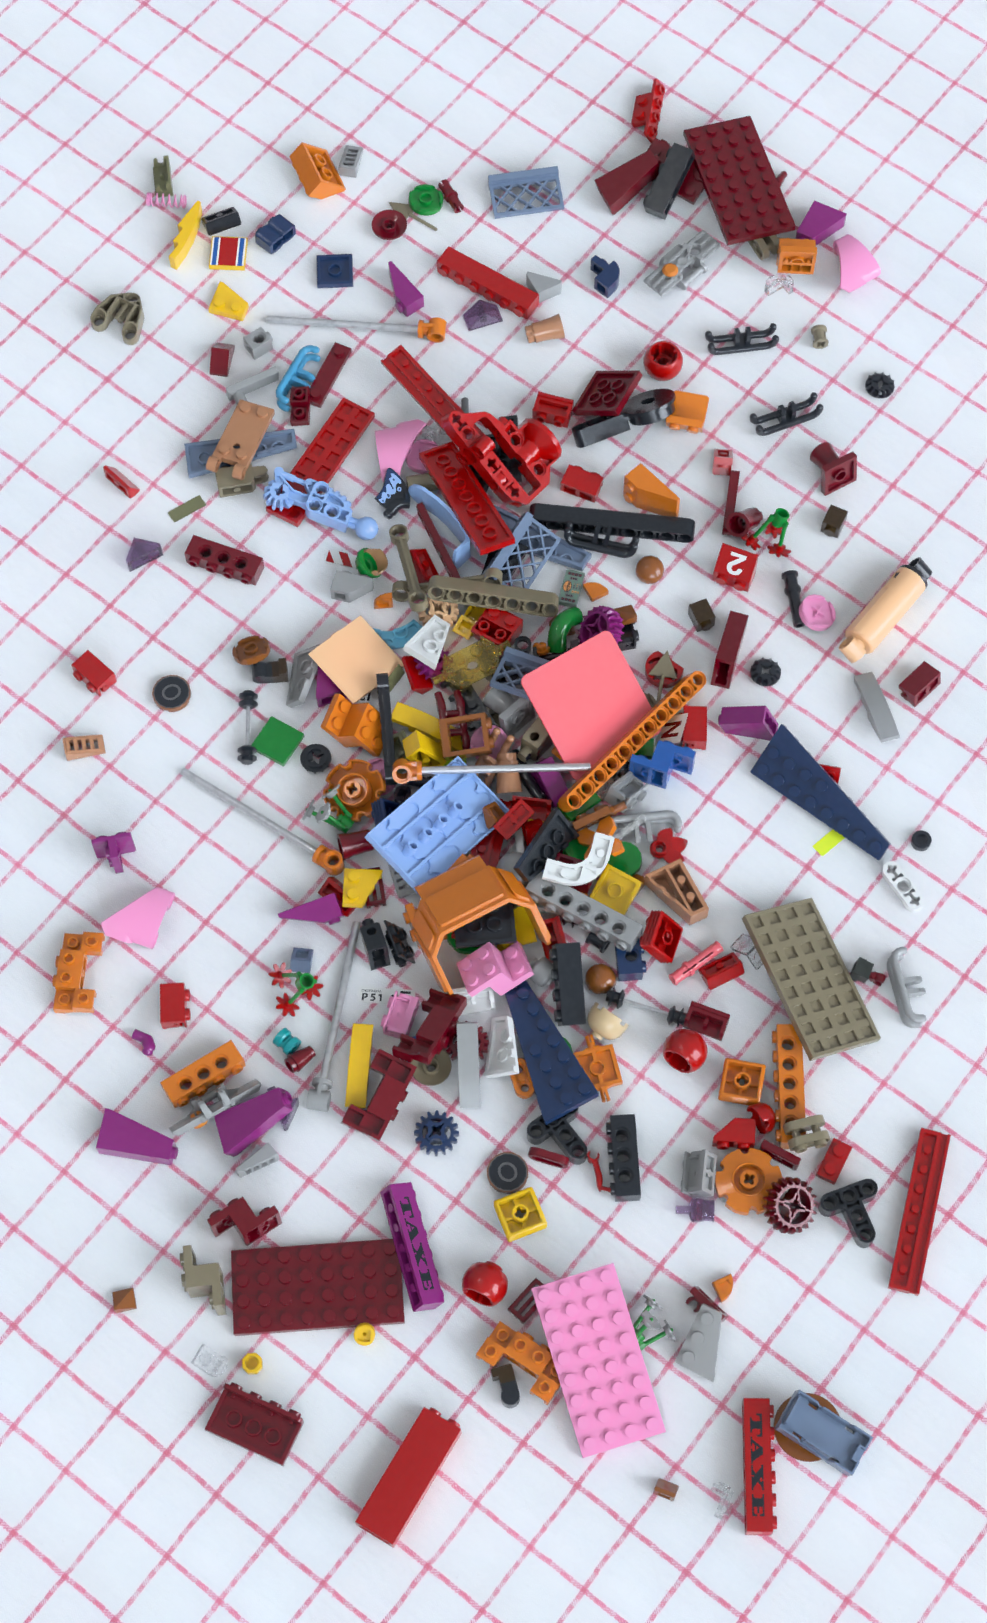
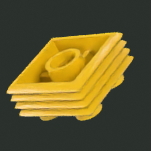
[494,1187,547,1242]

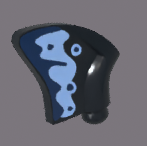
[374,468,410,519]

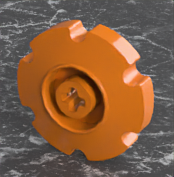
[323,759,386,823]
[715,1148,782,1216]

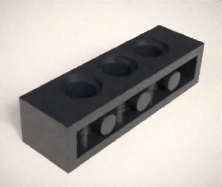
[606,1114,641,1202]

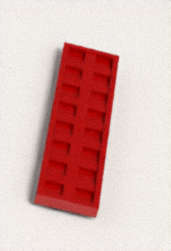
[266,398,375,527]

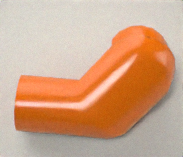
[533,642,550,656]

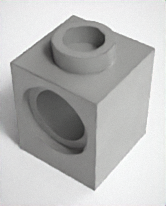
[243,327,273,360]

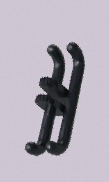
[705,323,779,355]
[750,392,824,436]
[564,521,639,558]

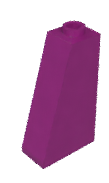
[214,1087,293,1157]
[96,1108,178,1166]

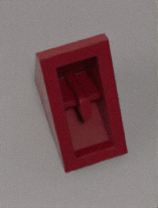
[210,343,235,377]

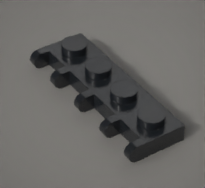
[440,670,497,732]

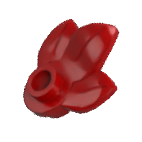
[650,828,688,864]

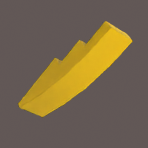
[169,201,202,270]
[392,702,462,751]
[345,1023,374,1108]

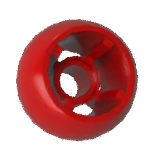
[643,341,683,381]
[663,1029,708,1073]
[462,1261,508,1307]

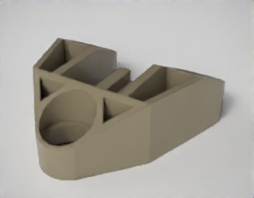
[90,293,145,345]

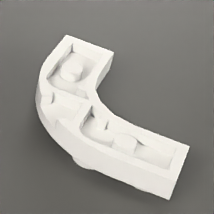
[542,832,615,886]

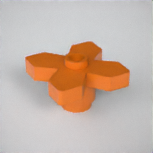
[577,816,625,859]

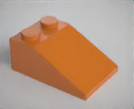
[623,463,680,517]

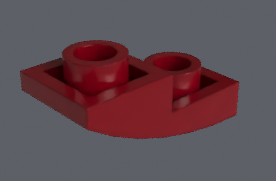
[290,386,310,426]

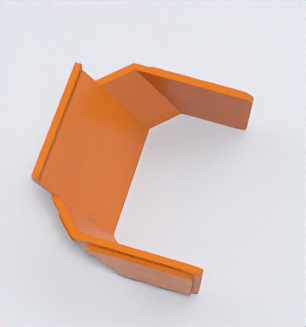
[412,855,551,995]

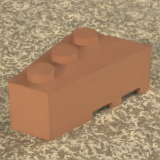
[645,858,709,926]

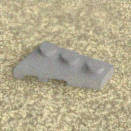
[286,644,320,708]
[675,1303,722,1382]

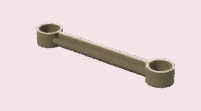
[389,524,429,612]
[392,568,503,602]

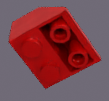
[471,608,523,649]

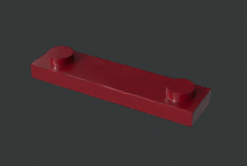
[310,342,352,408]

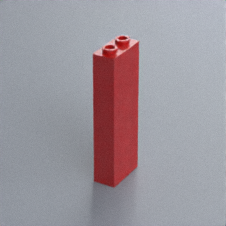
[355,1407,462,1548]

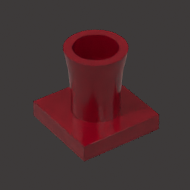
[810,442,857,496]

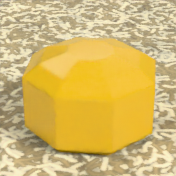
[242,1353,263,1375]

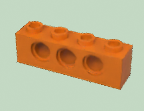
[160,1040,246,1108]

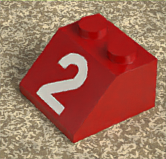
[712,543,759,592]

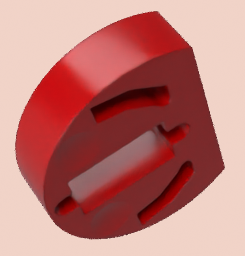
[645,651,684,688]

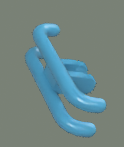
[275,345,321,412]

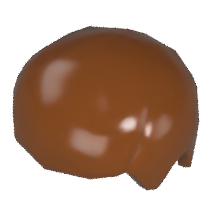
[636,555,664,584]
[585,964,616,994]

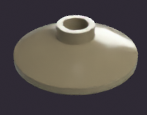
[411,1049,452,1086]

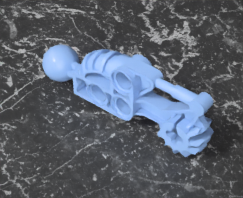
[263,467,379,540]

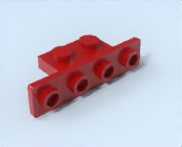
[631,78,665,144]

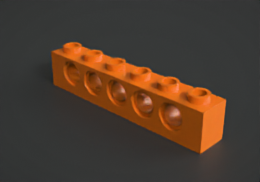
[772,1024,806,1149]

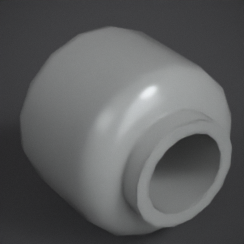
[530,957,553,987]

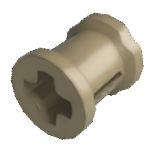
[811,325,829,349]

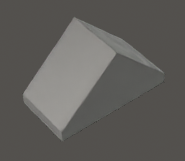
[526,271,562,303]

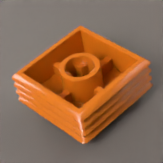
[718,1058,766,1106]

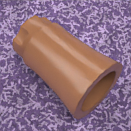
[525,313,565,343]
[496,753,523,793]

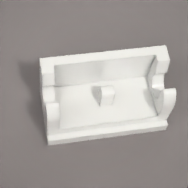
[452,987,495,1016]

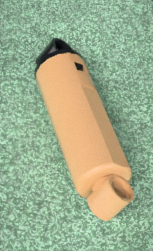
[839,557,932,663]

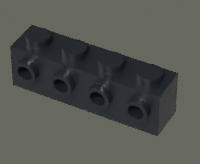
[643,143,695,220]
[549,942,586,1026]

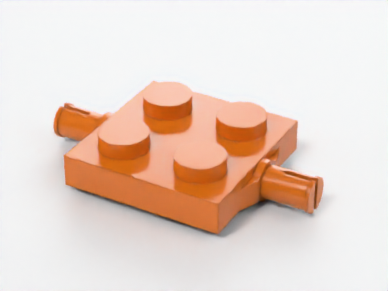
[573,1034,623,1103]

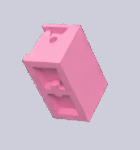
[381,991,420,1039]

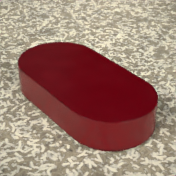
[528,1147,570,1169]

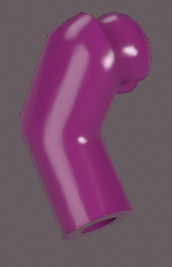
[132,1029,156,1056]

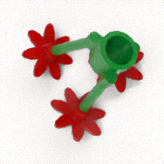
[741,508,791,558]
[268,962,324,1017]

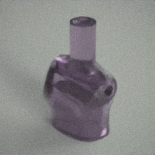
[675,1198,715,1222]

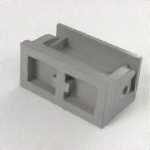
[604,771,648,813]
[681,1149,717,1198]

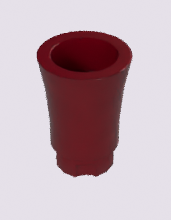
[726,507,763,538]
[337,829,375,861]

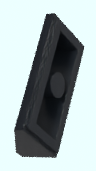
[201,207,241,236]

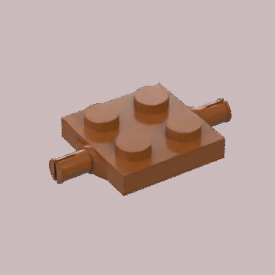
[572,801,627,832]

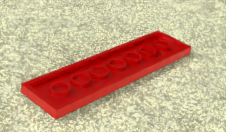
[419,441,515,556]

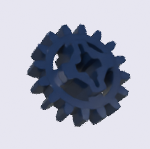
[414,1110,459,1156]

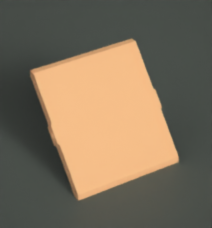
[308,615,404,704]

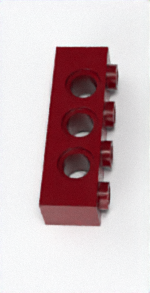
[184,535,264,586]

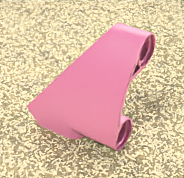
[833,234,881,293]
[375,419,426,483]
[101,887,175,949]

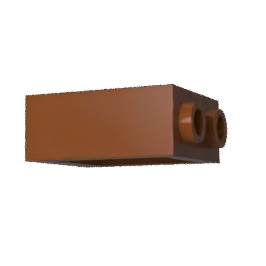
[438,712,495,761]

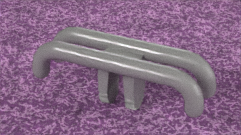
[611,810,682,844]
[887,947,926,1028]

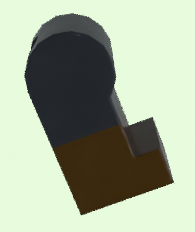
[252,658,289,684]
[490,1364,520,1408]

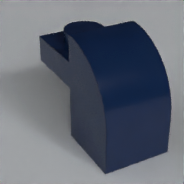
[590,255,620,298]

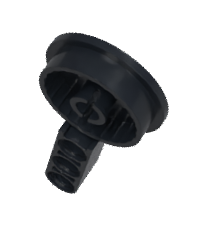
[571,389,676,448]

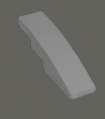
[854,672,900,743]
[457,1022,481,1108]

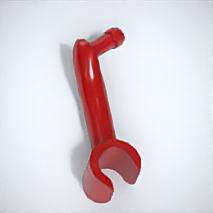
[587,1151,611,1192]

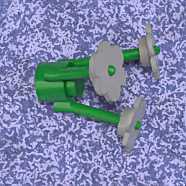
[302,784,355,833]
[633,1294,677,1351]

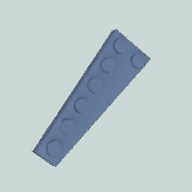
[184,429,297,479]
[494,505,592,571]

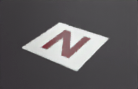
[654,713,688,746]

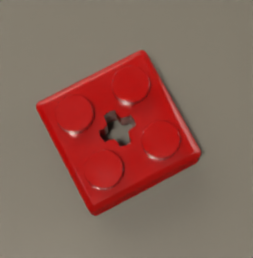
[640,910,683,963]

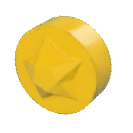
[354,1323,375,1346]

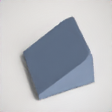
[290,947,314,973]

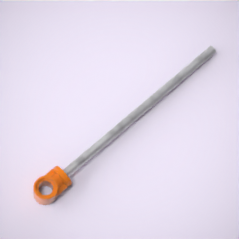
[267,316,447,343]
[392,758,591,784]
[180,768,345,876]

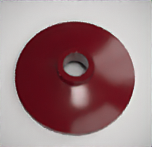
[372,210,407,240]

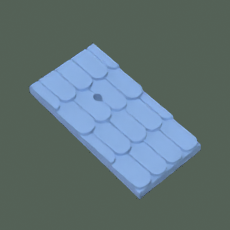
[364,756,509,895]

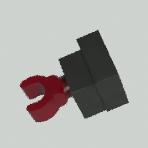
[850,957,886,986]

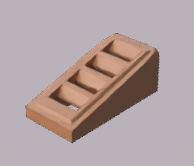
[62,735,106,761]

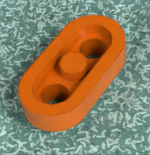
[510,1058,535,1099]

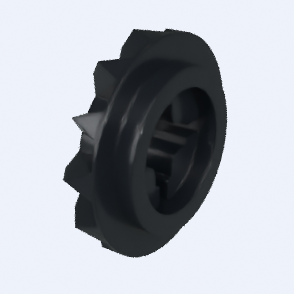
[865,372,895,398]
[750,657,781,686]
[300,744,332,774]

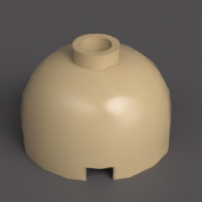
[587,1002,629,1040]

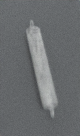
[612,815,646,840]

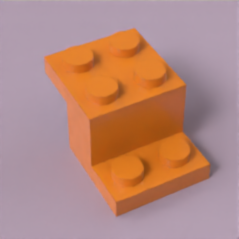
[776,238,817,275]
[320,694,393,757]

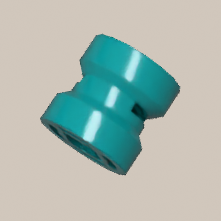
[273,1028,301,1055]

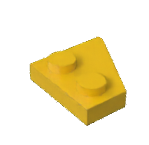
[208,281,249,321]
[342,868,383,908]

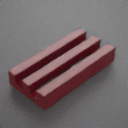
[366,867,387,909]
[759,1139,801,1171]
[507,1278,544,1324]

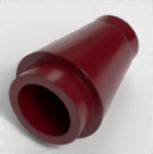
[284,1046,316,1073]

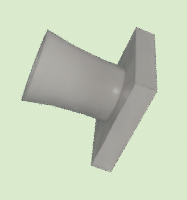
[483,688,535,736]

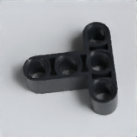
[527,1107,587,1165]
[818,1179,878,1248]

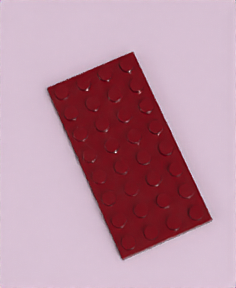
[683,116,796,246]
[231,1239,405,1336]

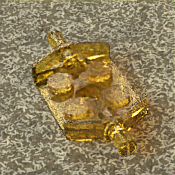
[432,636,511,689]

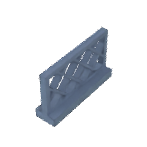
[488,166,564,219]
[482,511,561,589]
[489,647,549,700]

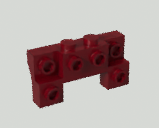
[392,988,467,1065]
[341,1049,417,1141]

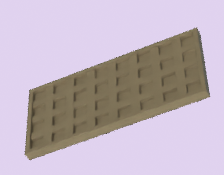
[742,898,881,1061]

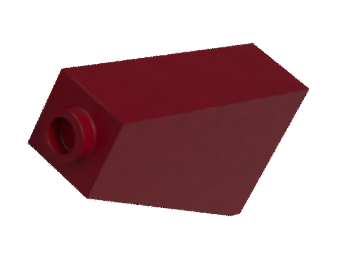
[594,149,661,215]
[710,611,749,689]

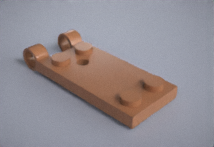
[206,399,275,480]

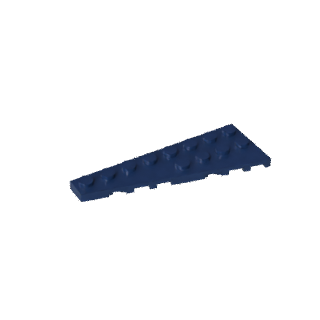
[750,724,891,860]
[505,980,599,1125]

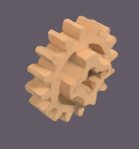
[418,597,459,627]

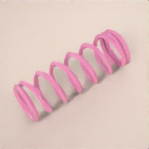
[146,192,187,209]

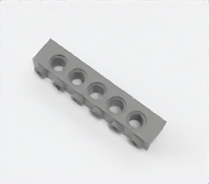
[525,872,643,952]

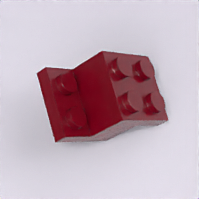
[207,1197,282,1246]

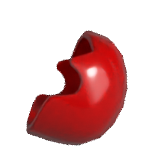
[747,1102,776,1134]

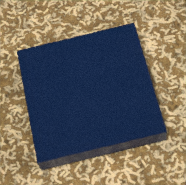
[317,254,353,288]

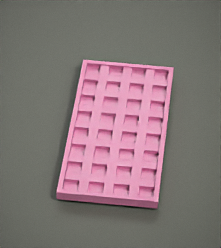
[531,1263,666,1458]

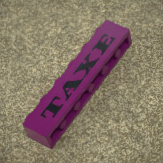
[380,1182,445,1312]

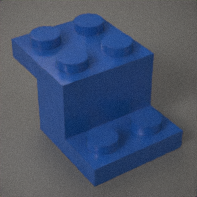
[629,740,696,789]

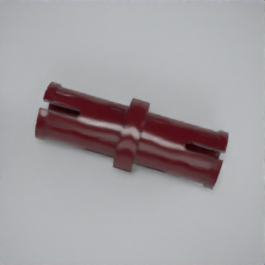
[438,179,464,213]

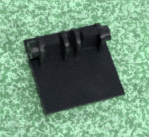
[384,920,415,968]

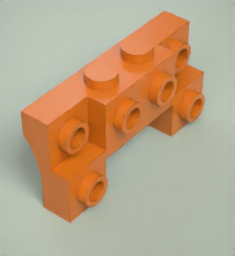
[52,932,105,1014]
[476,1321,561,1405]

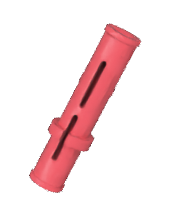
[668,941,724,985]

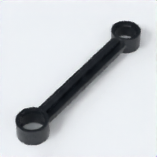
[376,673,398,786]

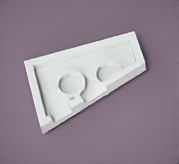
[403,615,451,670]
[484,1016,519,1079]

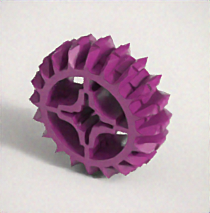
[577,606,624,645]

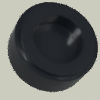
[911,830,932,851]

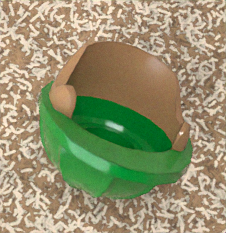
[355,548,388,578]

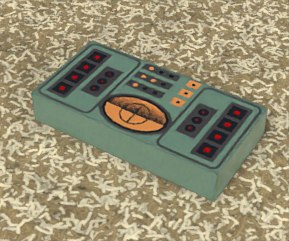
[559,569,585,607]

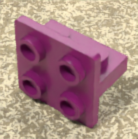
[91,832,136,874]

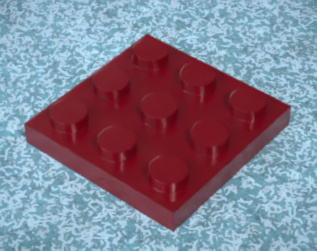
[572,370,643,416]

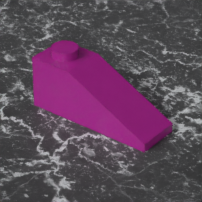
[388,261,424,317]
[278,893,344,925]

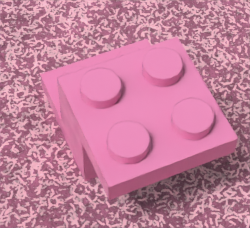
[456,941,534,997]

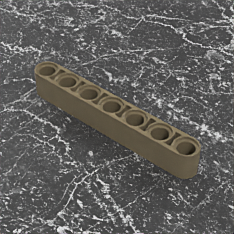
[428,575,559,617]

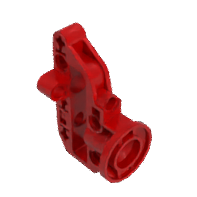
[441,411,562,508]

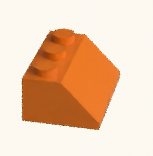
[289,142,346,199]

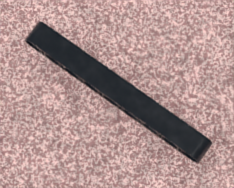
[529,503,695,543]

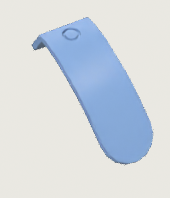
[408,484,471,569]

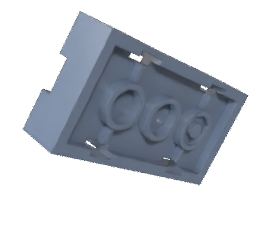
[774,1389,873,1476]

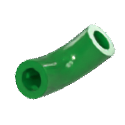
[547,607,583,653]

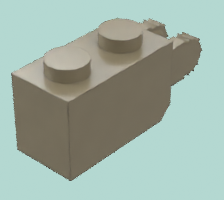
[215,463,269,498]

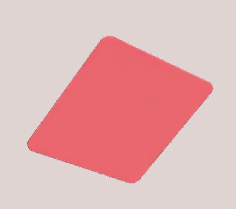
[521,631,662,780]

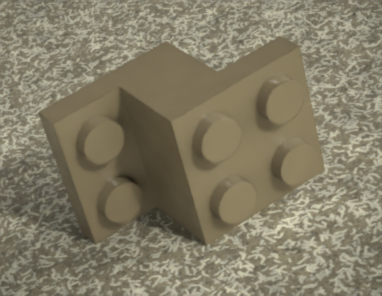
[180,1245,226,1316]

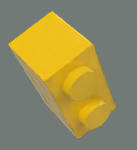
[402,730,447,767]

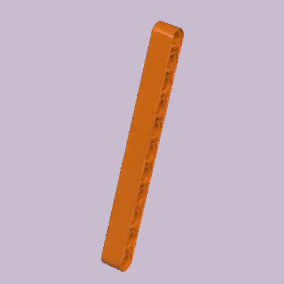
[558,671,706,813]

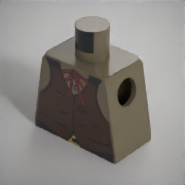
[517,716,553,762]

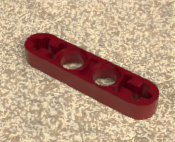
[722,470,740,536]

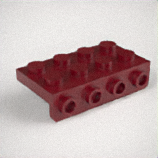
[647,138,705,205]
[205,1382,304,1466]

